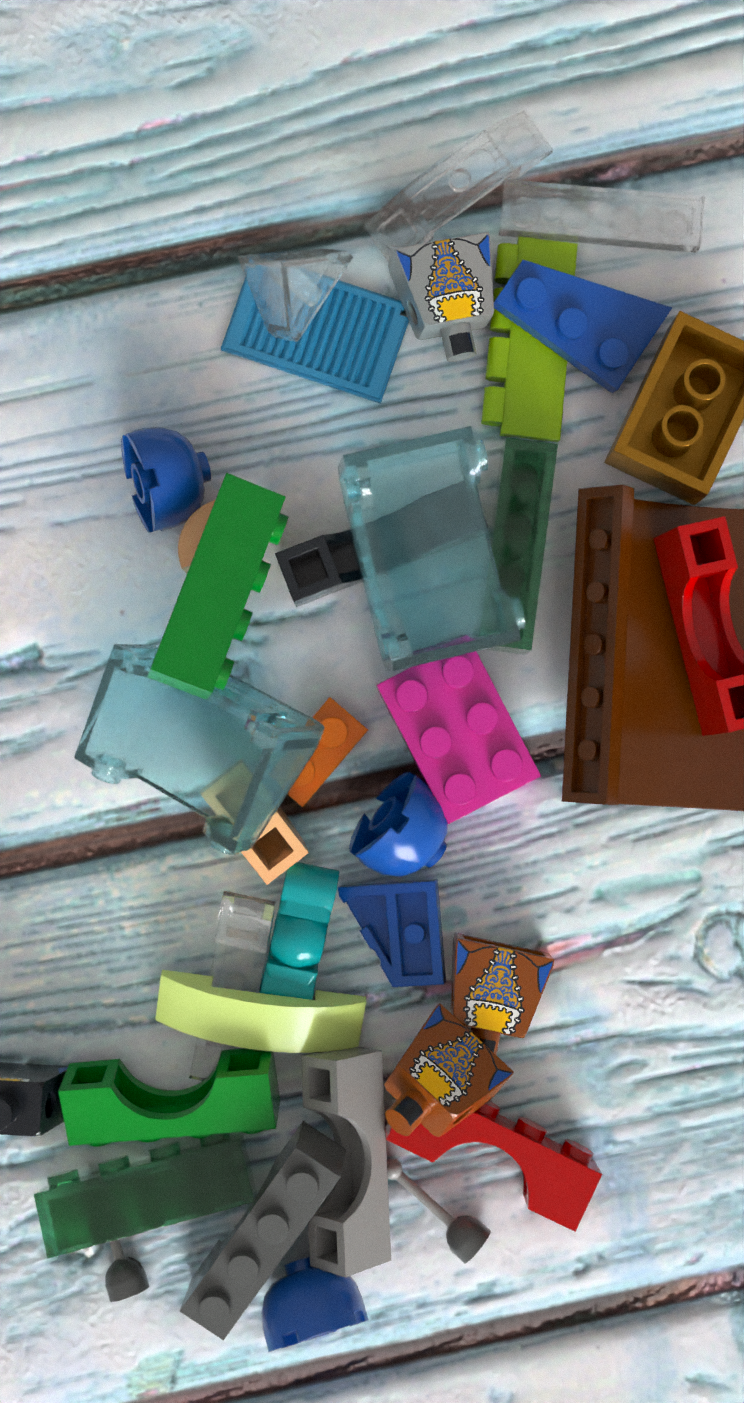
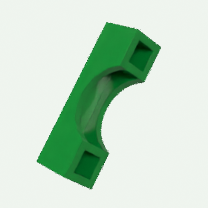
[58,1048,280,1147]

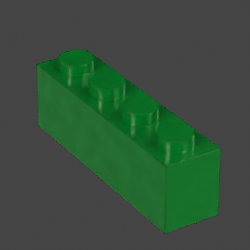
[147,473,289,700]

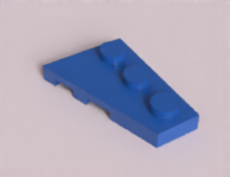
[494,260,672,393]

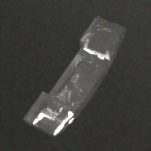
[364,110,553,262]
[189,891,276,1081]

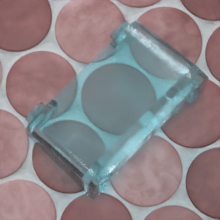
[338,426,525,671]
[74,644,325,855]

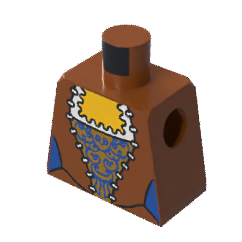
[450,933,555,1055]
[384,1003,514,1137]

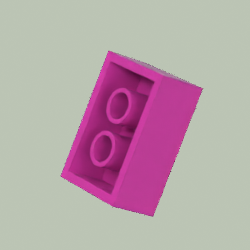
[376,637,541,824]

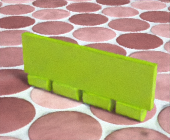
[481,236,578,442]

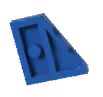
[338,879,446,987]

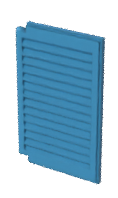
[221,255,409,404]

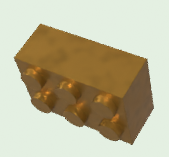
[604,311,744,506]

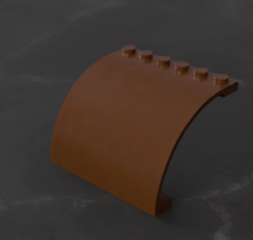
[562,485,744,811]

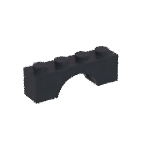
[275,479,488,607]

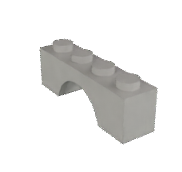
[301,1047,391,1278]

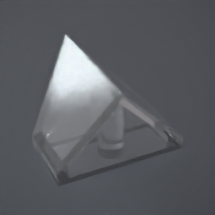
[237,248,353,342]

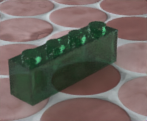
[475,437,558,655]
[34,1133,257,1259]

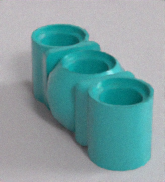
[260,862,340,1000]

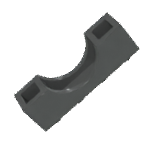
[180,1121,346,1341]

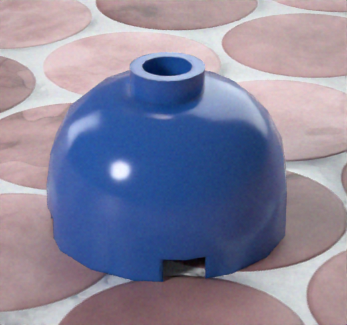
[121,427,211,532]
[349,772,448,877]
[261,1257,368,1352]

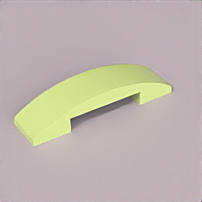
[155,970,366,1053]

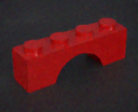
[653,516,744,736]
[385,1101,602,1232]

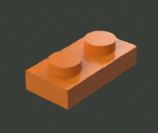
[264,697,368,807]

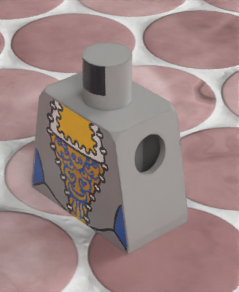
[388,232,494,362]

